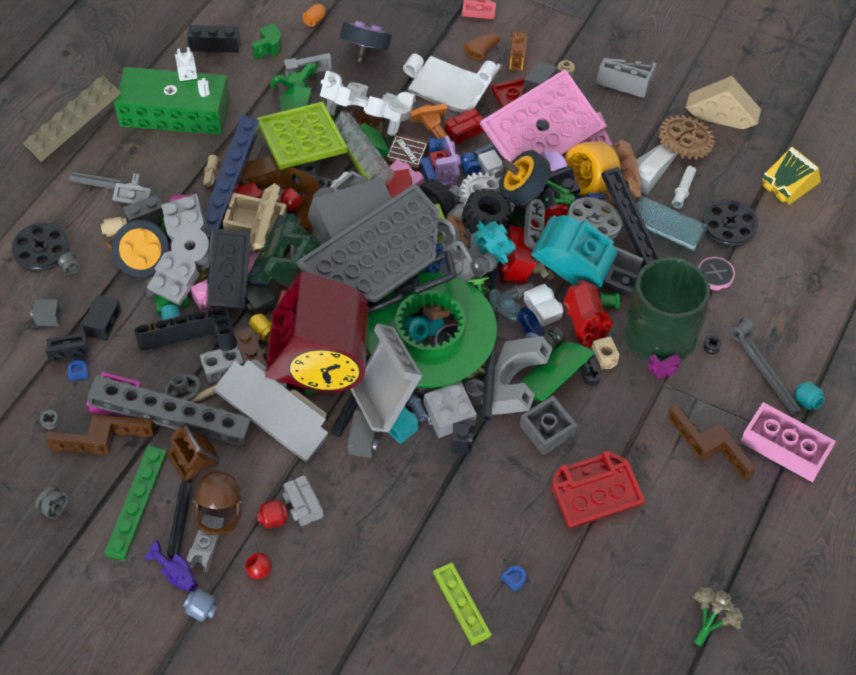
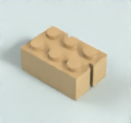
[223,193,287,241]

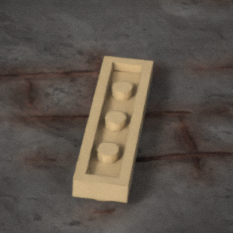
[249,183,280,253]

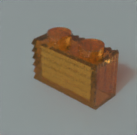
[508,31,528,70]

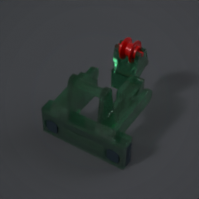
[247,214,321,289]

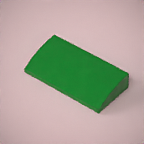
[519,342,594,402]

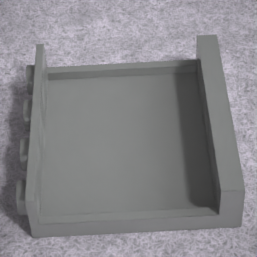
[350,324,422,433]

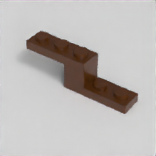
[667,404,756,482]
[46,415,155,455]

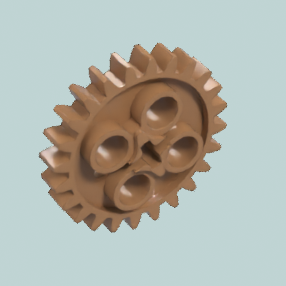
[658,115,715,160]

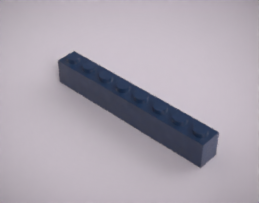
[203,115,260,242]

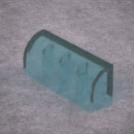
[636,195,707,251]

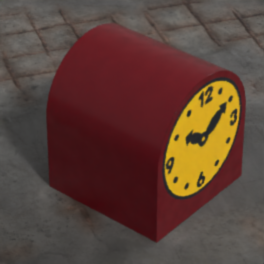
[265,271,369,393]

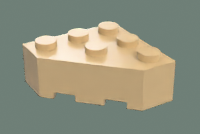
[686,76,761,129]

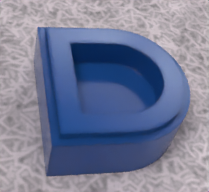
[67,360,89,381]
[501,566,527,592]

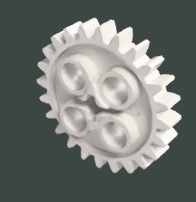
[458,172,515,215]

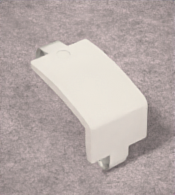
[403,54,501,113]

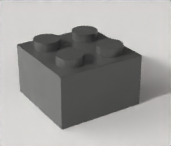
[520,395,577,456]

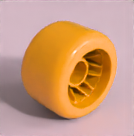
[564,141,620,197]

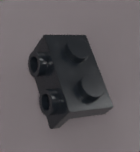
[46,333,88,362]

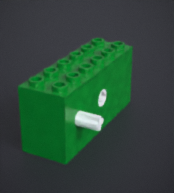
[114,67,230,135]

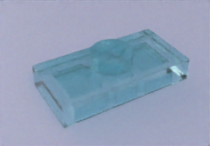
[490,289,520,322]

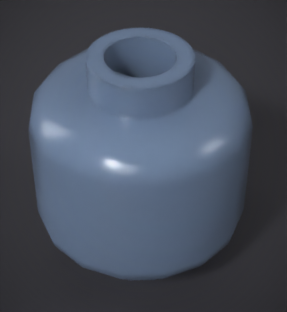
[183,589,217,622]

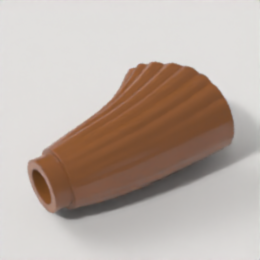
[464,33,500,60]

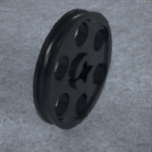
[702,199,758,247]
[12,223,69,271]

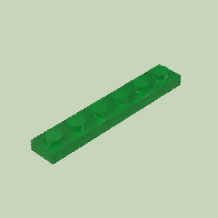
[104,446,168,561]

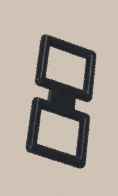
[369,250,457,314]

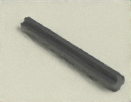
[741,337,801,416]

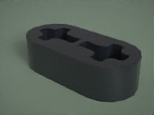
[579,354,601,386]

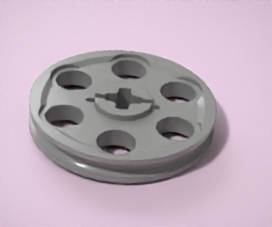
[567,197,622,240]

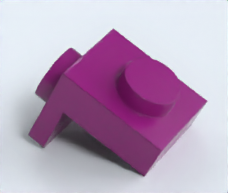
[648,354,681,379]

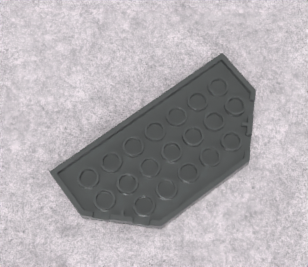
[297,183,440,302]

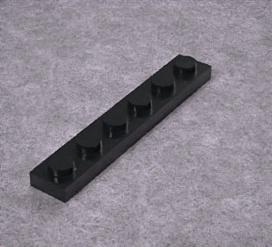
[601,167,664,273]

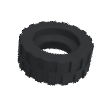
[419,179,455,217]

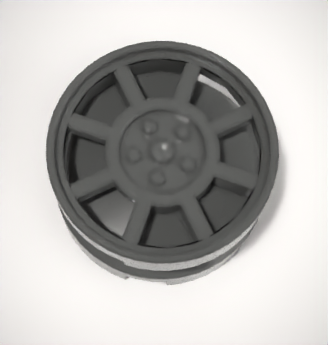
[35,485,69,519]

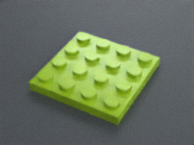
[257,102,347,170]

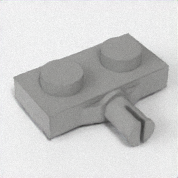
[112,173,152,204]

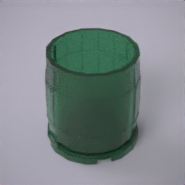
[623,257,710,363]

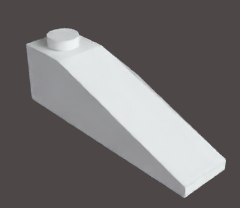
[636,143,676,195]

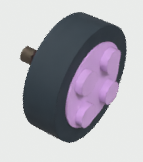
[340,21,392,63]

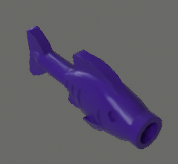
[144,541,198,593]

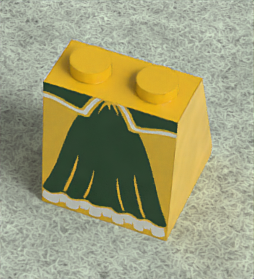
[762,147,821,205]

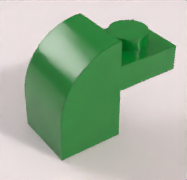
[251,23,282,60]

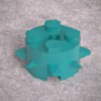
[473,221,516,265]

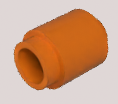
[302,3,326,27]

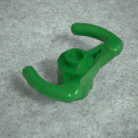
[270,62,317,91]

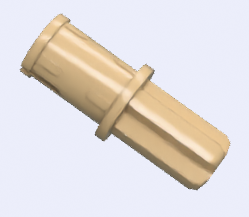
[203,155,219,188]

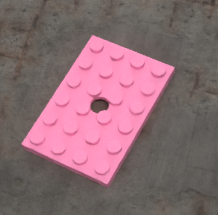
[480,69,605,162]

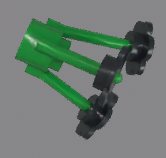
[527,178,575,210]

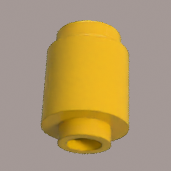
[249,314,271,342]

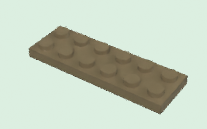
[23,75,121,162]

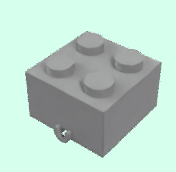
[423,381,477,438]

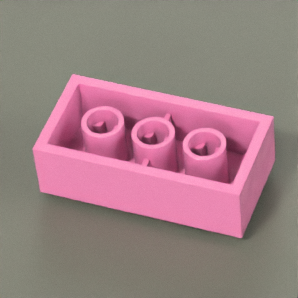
[740,402,836,482]

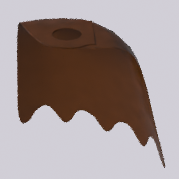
[275,168,319,238]

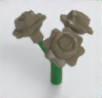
[692,587,744,647]

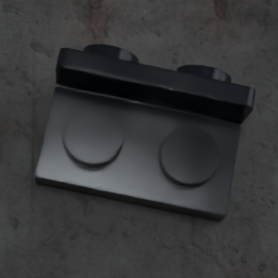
[542,166,581,198]

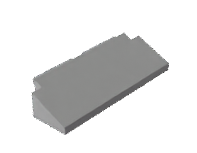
[213,360,328,463]

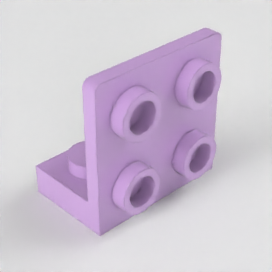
[435,136,460,187]

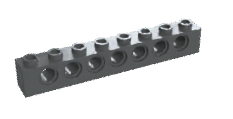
[87,376,251,448]

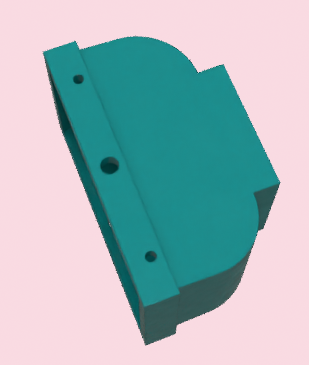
[531,215,618,289]

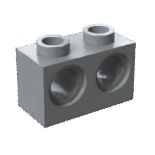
[200,345,244,384]

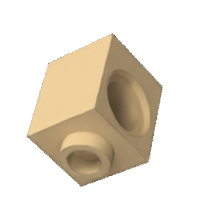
[591,336,619,370]

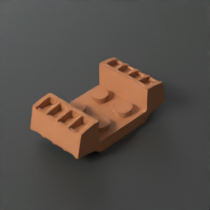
[603,140,642,210]

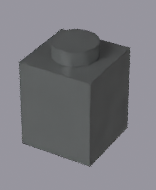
[30,299,62,326]

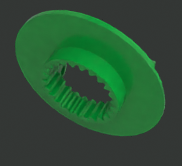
[367,273,497,388]

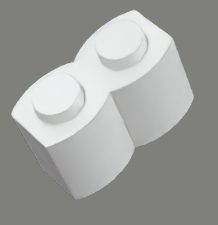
[523,284,564,327]

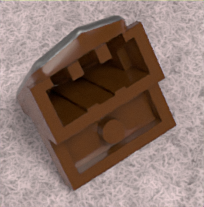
[167,426,219,483]

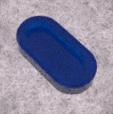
[517,307,545,336]

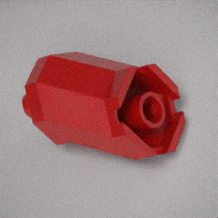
[563,279,613,348]

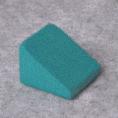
[420,315,445,336]

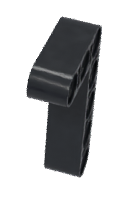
[134,307,237,351]

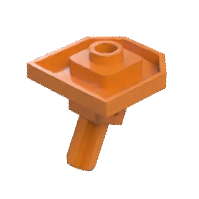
[410,104,447,139]

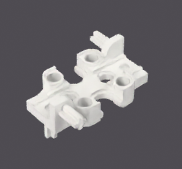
[320,70,416,136]

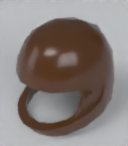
[193,471,242,535]

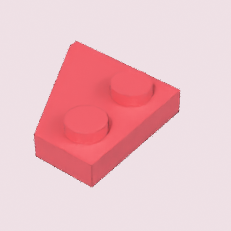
[462,0,496,19]

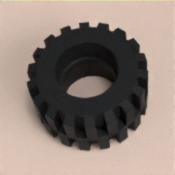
[462,188,512,233]

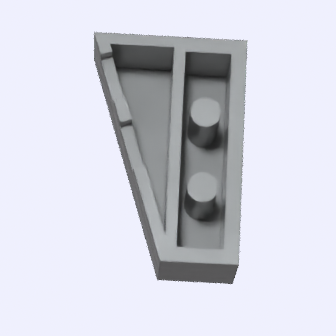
[596,58,657,98]

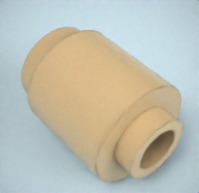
[558,60,575,79]
[101,217,127,237]

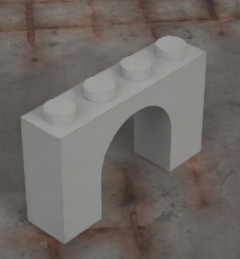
[481,336,553,415]

